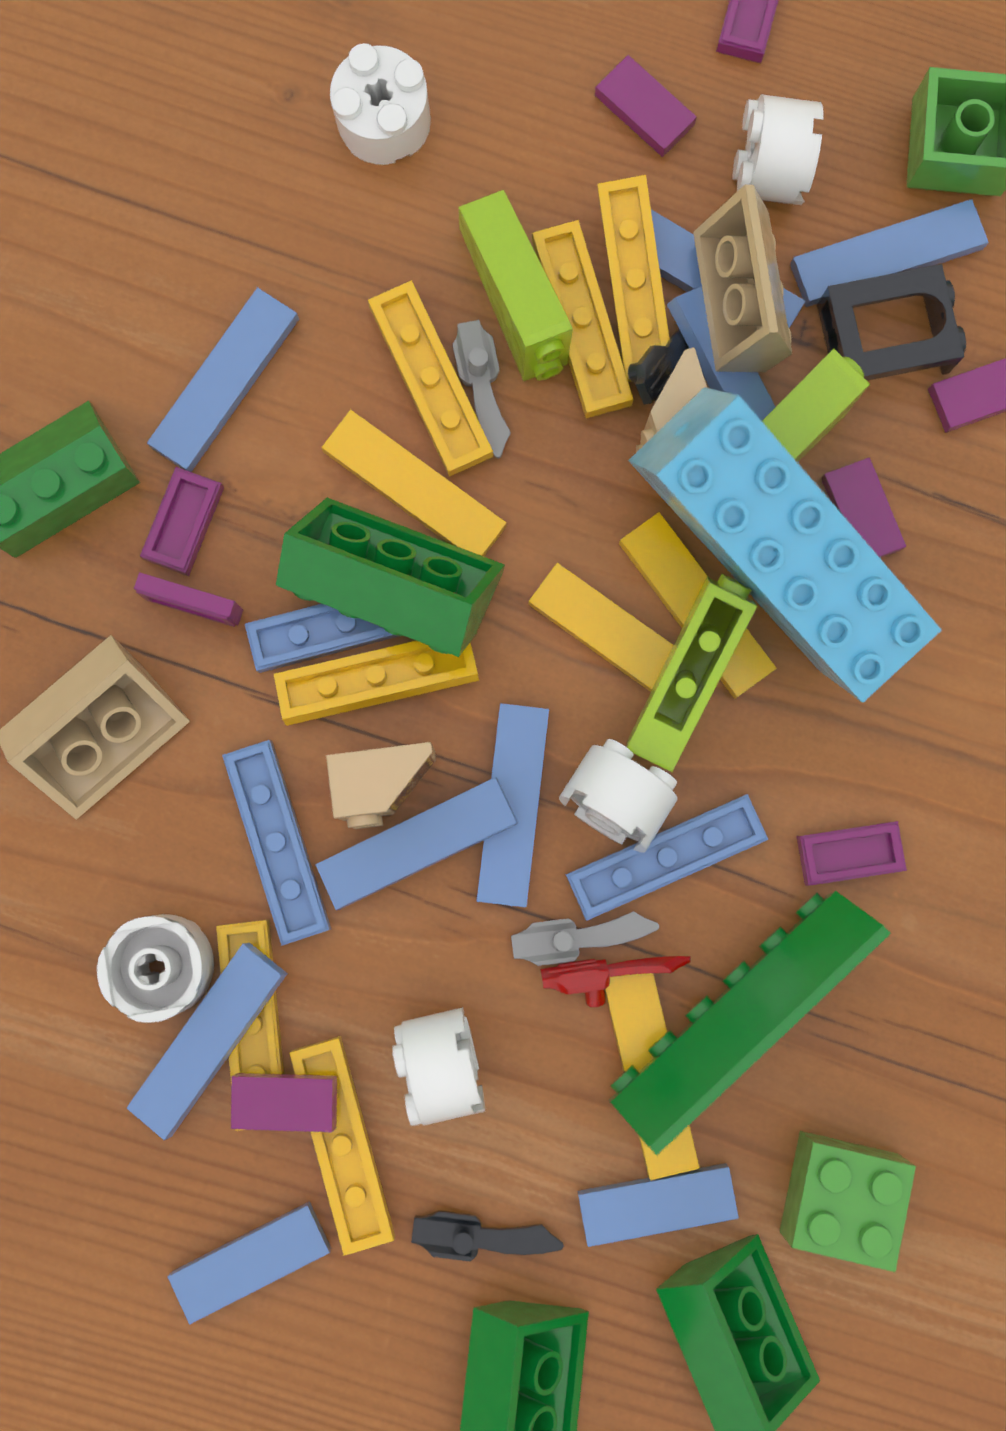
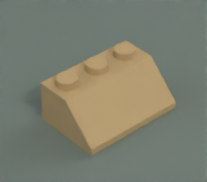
[693,184,792,372]
[0,635,190,820]

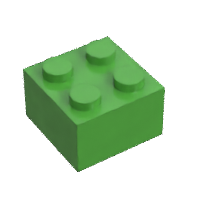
[906,67,1006,196]
[779,1131,916,1272]

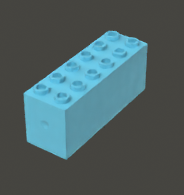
[628,387,942,703]

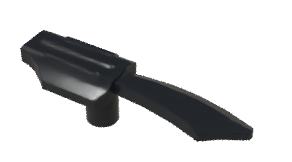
[628,329,689,405]
[411,1211,564,1262]

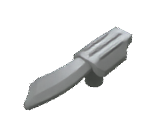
[453,320,511,459]
[511,911,659,966]

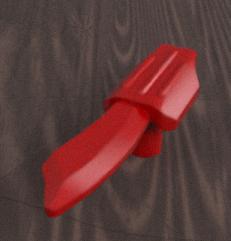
[540,956,691,1007]

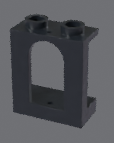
[817,264,966,381]

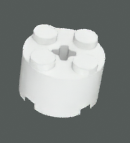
[330,43,431,165]
[733,94,823,205]
[559,739,678,853]
[97,914,214,1023]
[393,1007,485,1126]

